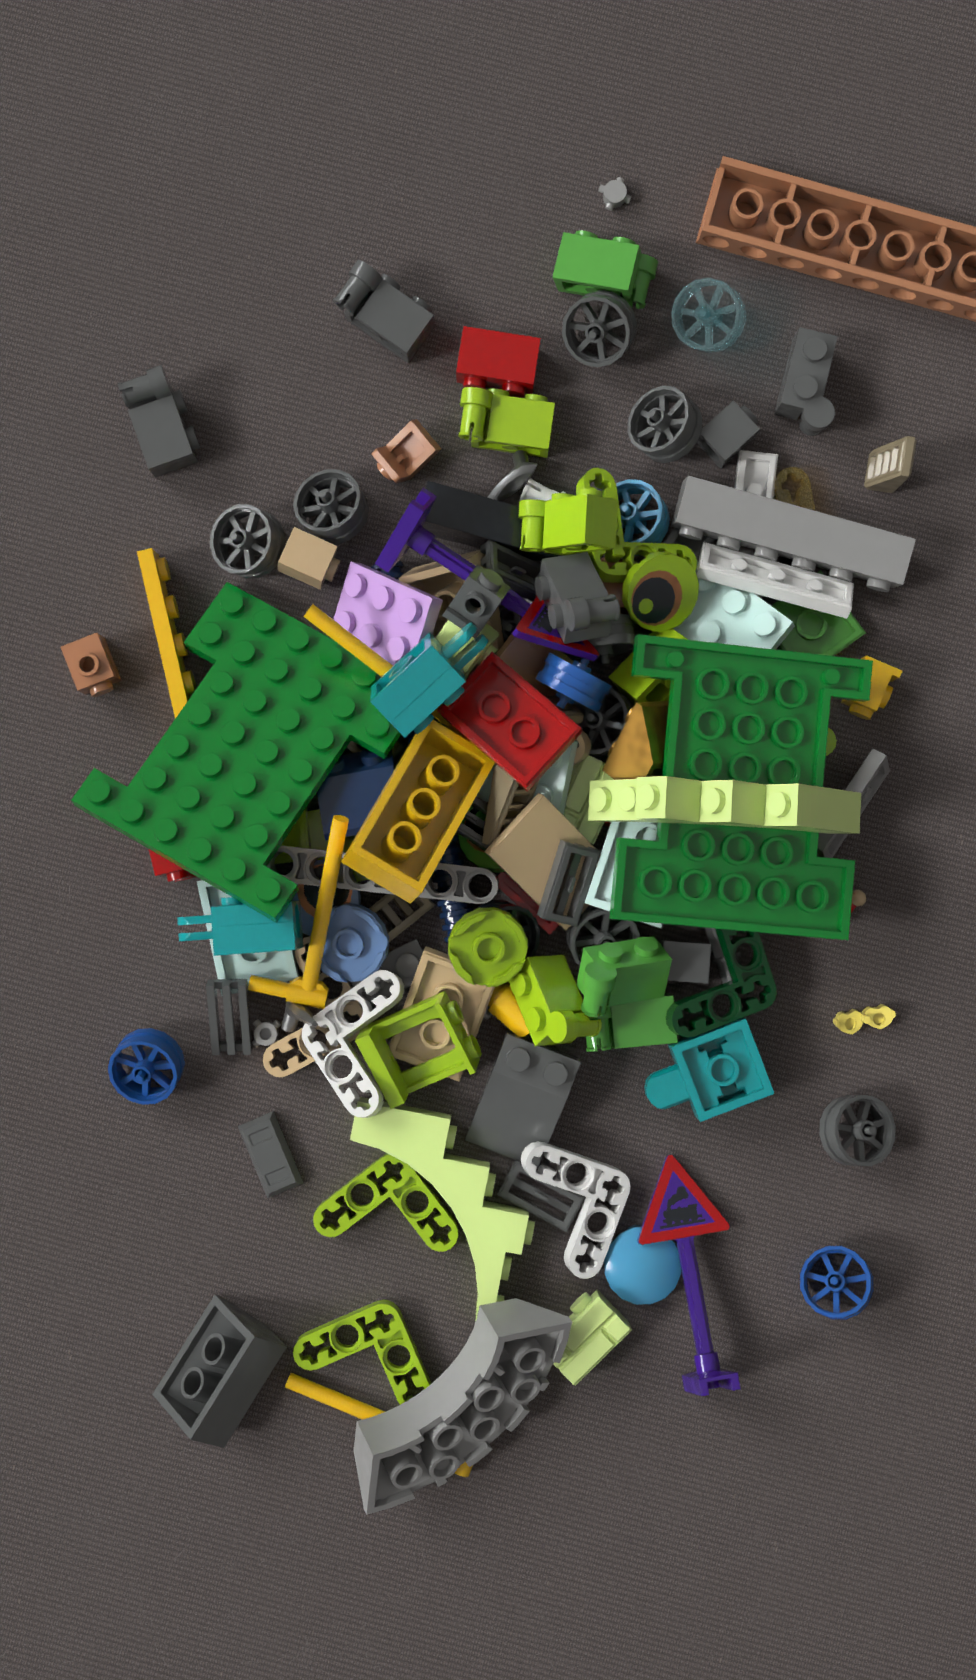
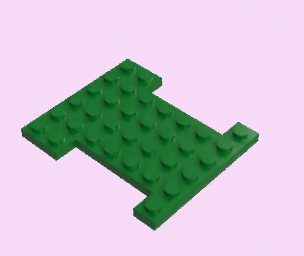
[71,582,401,923]
[609,634,873,940]

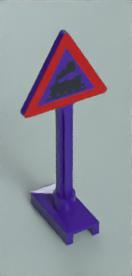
[375,487,599,661]
[637,1155,741,1396]

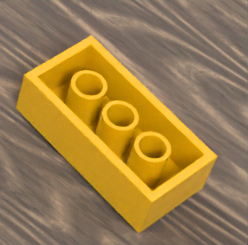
[341,720,495,904]

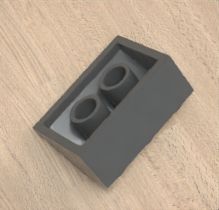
[152,1295,287,1448]

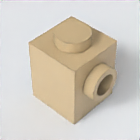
[278,527,341,590]

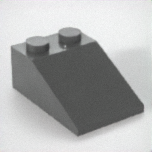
[465,1030,581,1168]

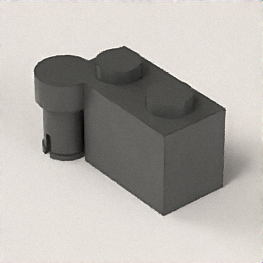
[333,260,435,364]
[774,327,838,436]
[118,365,201,477]
[535,552,620,644]

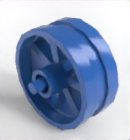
[535,652,612,712]
[108,1028,185,1105]
[800,1246,874,1320]

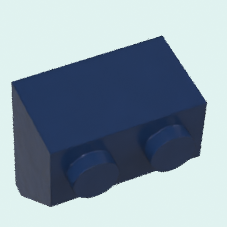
[317,748,395,841]

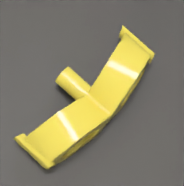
[833,1004,896,1035]

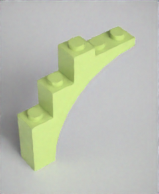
[588,776,861,834]
[350,1097,535,1322]

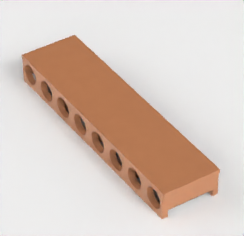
[696,156,976,322]

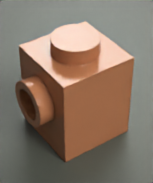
[60,633,122,697]

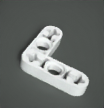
[302,970,404,1118]
[521,1141,631,1279]

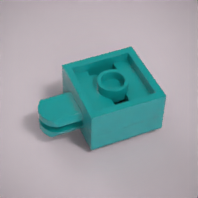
[370,622,489,738]
[177,897,304,956]
[644,1018,775,1122]

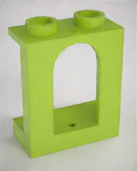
[355,991,482,1109]

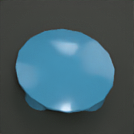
[604,1225,681,1305]

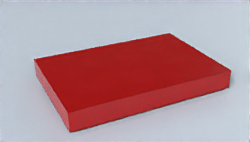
[437,652,583,792]

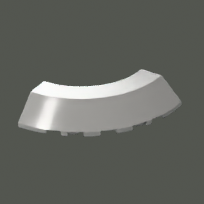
[354,1298,572,1515]

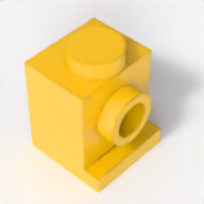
[841,655,902,720]

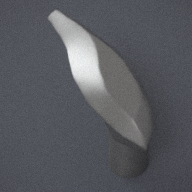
[487,450,538,501]
[281,1002,318,1032]

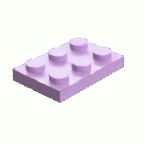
[333,562,443,666]

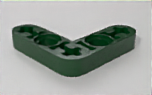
[666,928,777,1038]

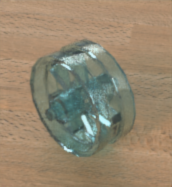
[671,278,746,353]

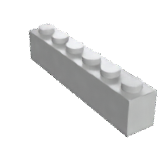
[671,475,916,592]

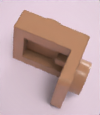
[372,419,441,483]

